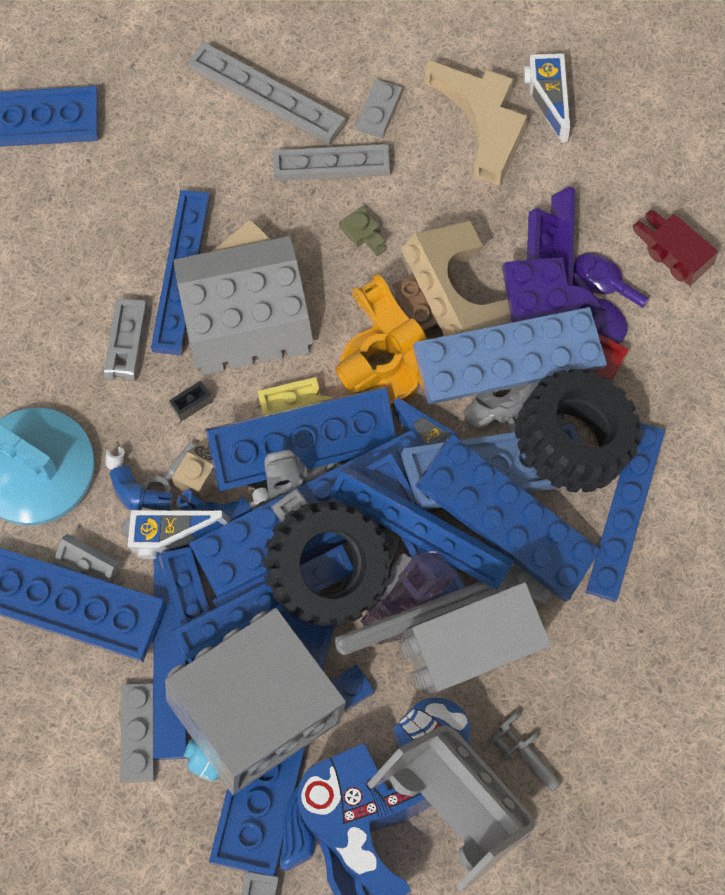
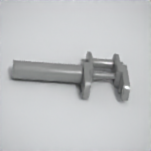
[489,712,561,792]

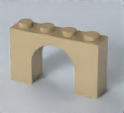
[401,221,512,336]

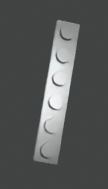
[188,42,346,145]

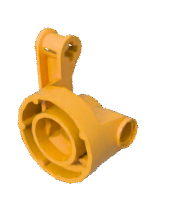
[335,274,437,410]

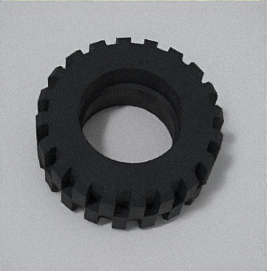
[515,369,642,493]
[263,501,392,626]

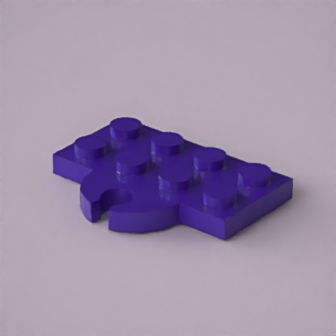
[502,257,602,331]

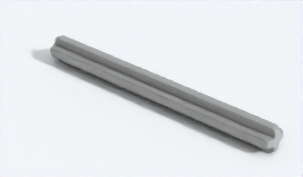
[335,580,507,655]

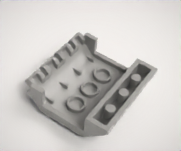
[173,236,314,375]

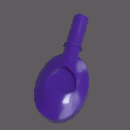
[574,253,649,308]
[573,272,627,344]

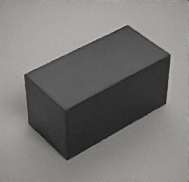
[169,381,213,421]

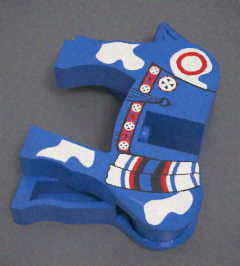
[280,697,531,895]

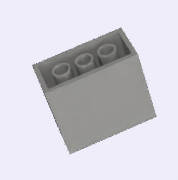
[398,582,551,694]
[165,608,346,795]

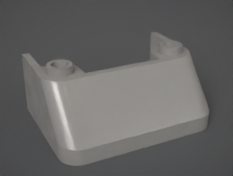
[367,726,535,892]

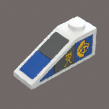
[523,54,570,142]
[128,510,231,559]

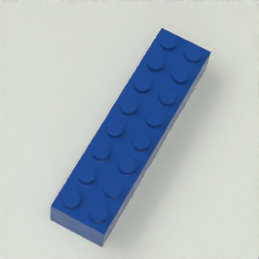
[189,430,421,598]

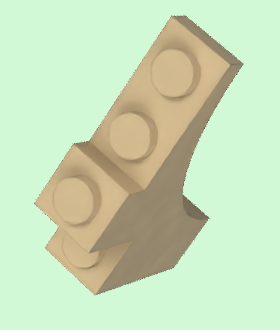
[425,60,527,186]

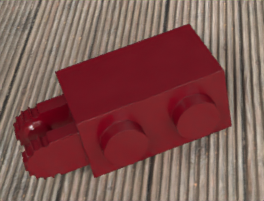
[632,210,718,286]

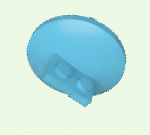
[0,408,95,526]

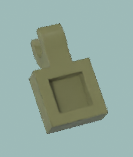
[339,206,386,256]

